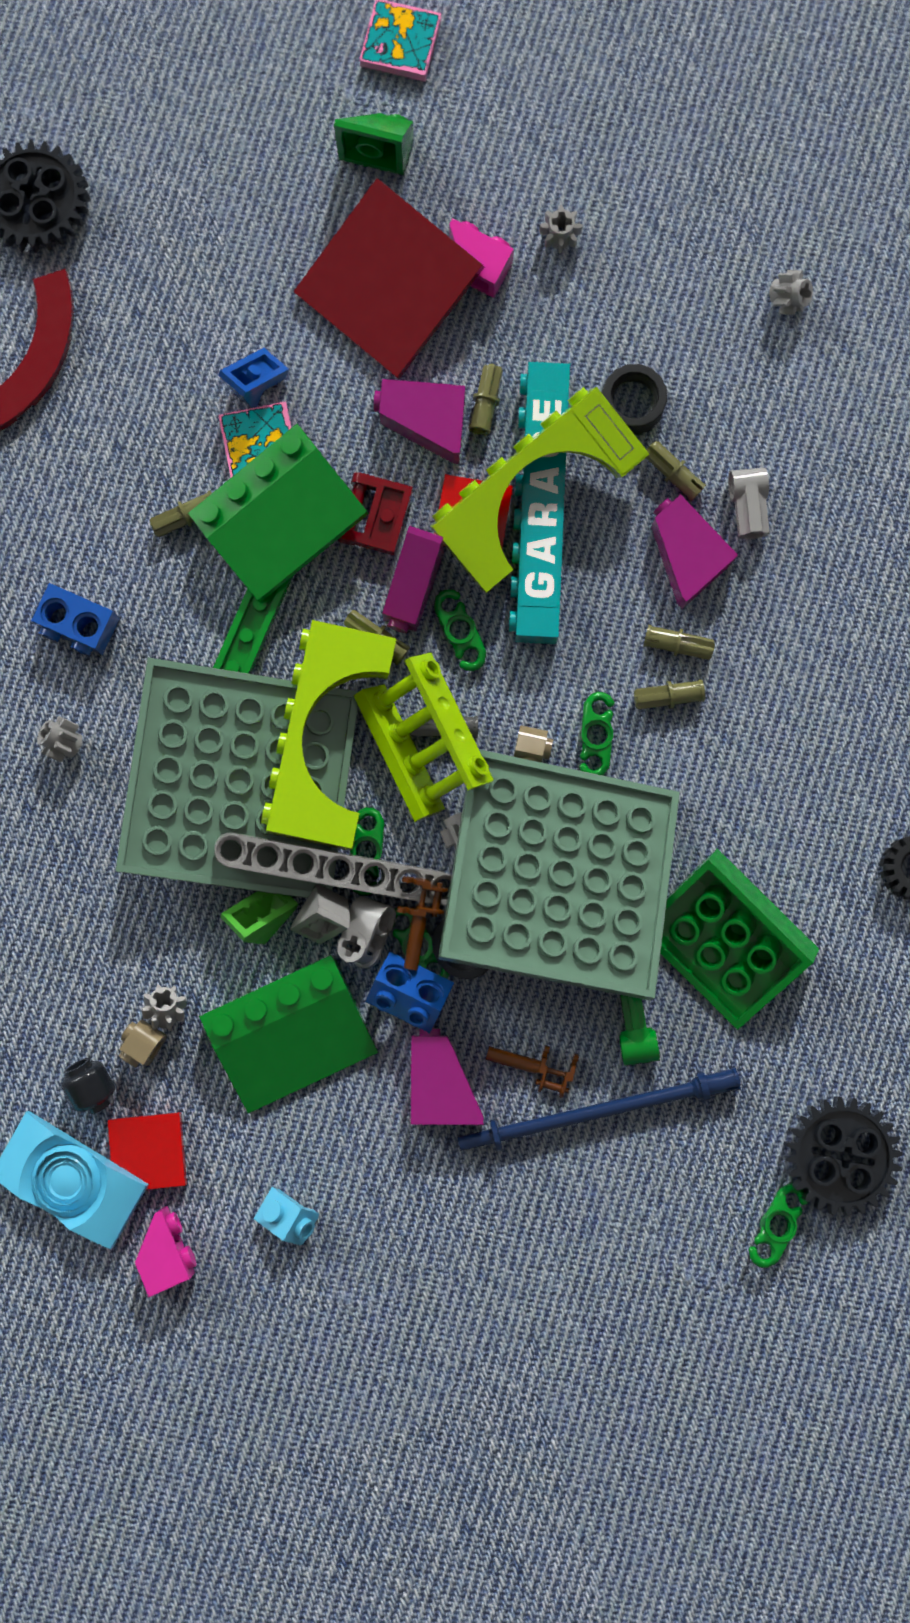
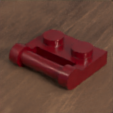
[337,472,413,556]

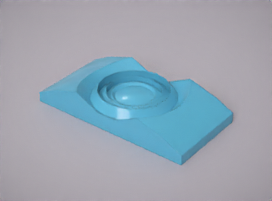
[0,1111,149,1249]

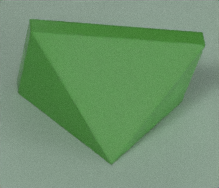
[220,891,298,945]

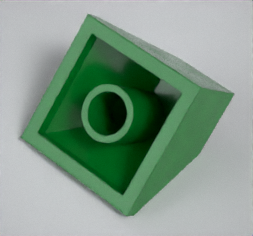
[334,113,414,176]

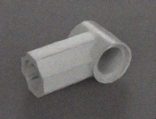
[728,468,770,540]

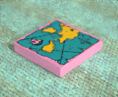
[360,0,441,82]
[218,401,292,477]

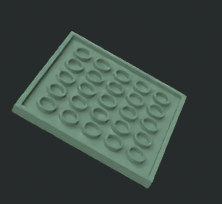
[115,657,359,898]
[438,749,680,1001]

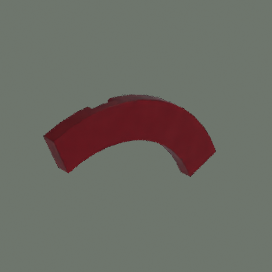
[0,269,74,431]

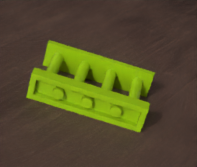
[353,653,494,822]

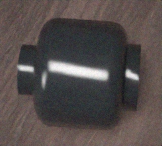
[61,1058,115,1114]

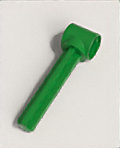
[619,995,660,1066]

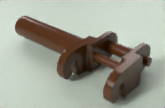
[397,876,448,970]
[485,1045,579,1098]

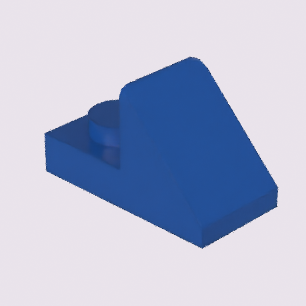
[218,348,289,408]

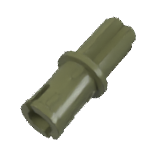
[469,364,503,435]
[646,441,706,502]
[149,491,212,537]
[344,610,410,665]
[643,624,715,660]
[633,680,705,710]

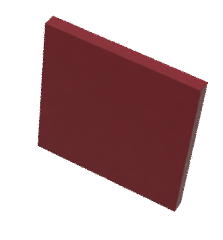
[293,178,485,379]

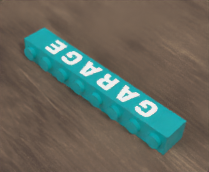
[509,362,570,644]

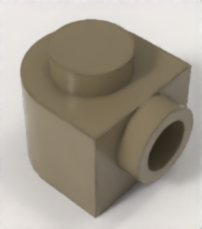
[514,725,553,762]
[119,1019,167,1068]

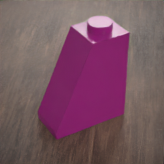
[373,379,465,464]
[651,494,738,609]
[382,526,444,633]
[411,1028,484,1125]

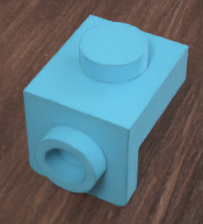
[254,1187,319,1245]

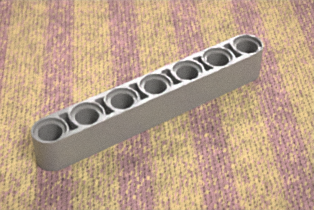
[214,833,452,906]

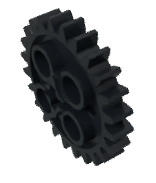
[0,140,90,253]
[782,1096,903,1217]

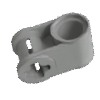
[337,896,396,969]

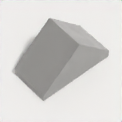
[290,884,351,945]

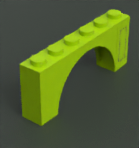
[429,387,649,593]
[261,620,396,851]

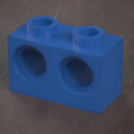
[31,583,120,656]
[365,952,454,1033]

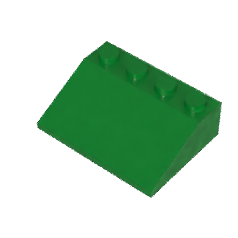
[188,424,369,603]
[660,849,819,1030]
[199,955,379,1114]

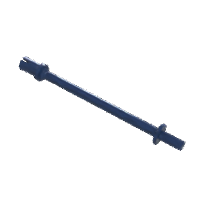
[458,1067,741,1152]

